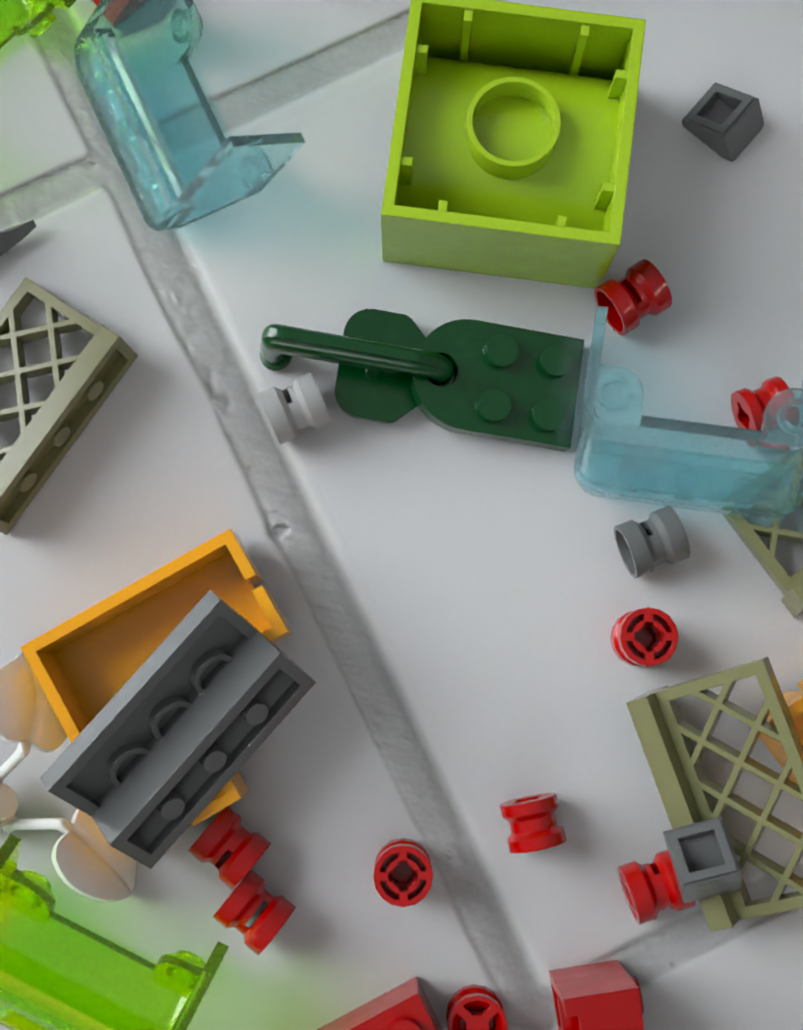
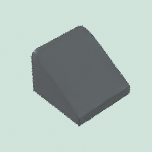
[682,82,764,162]
[663,816,742,903]

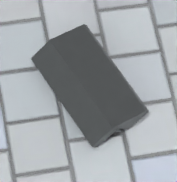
[40,590,316,869]

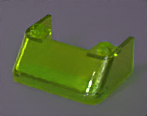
[0,834,229,1030]

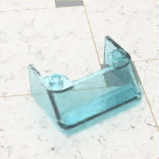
[74,0,305,231]
[574,306,803,520]

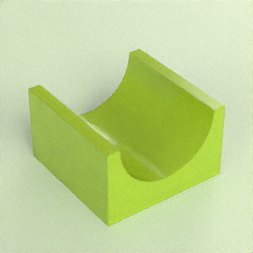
[381,0,646,289]

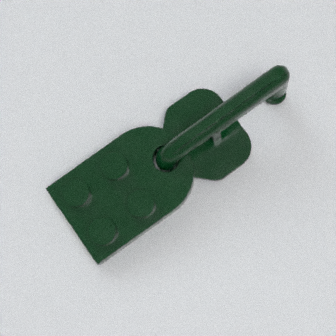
[260,309,584,451]

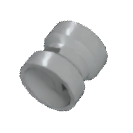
[259,372,332,445]

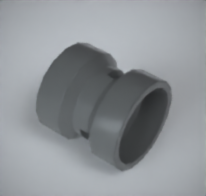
[614,506,691,579]

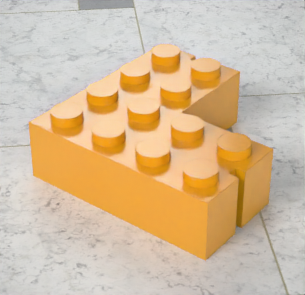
[20,528,294,860]

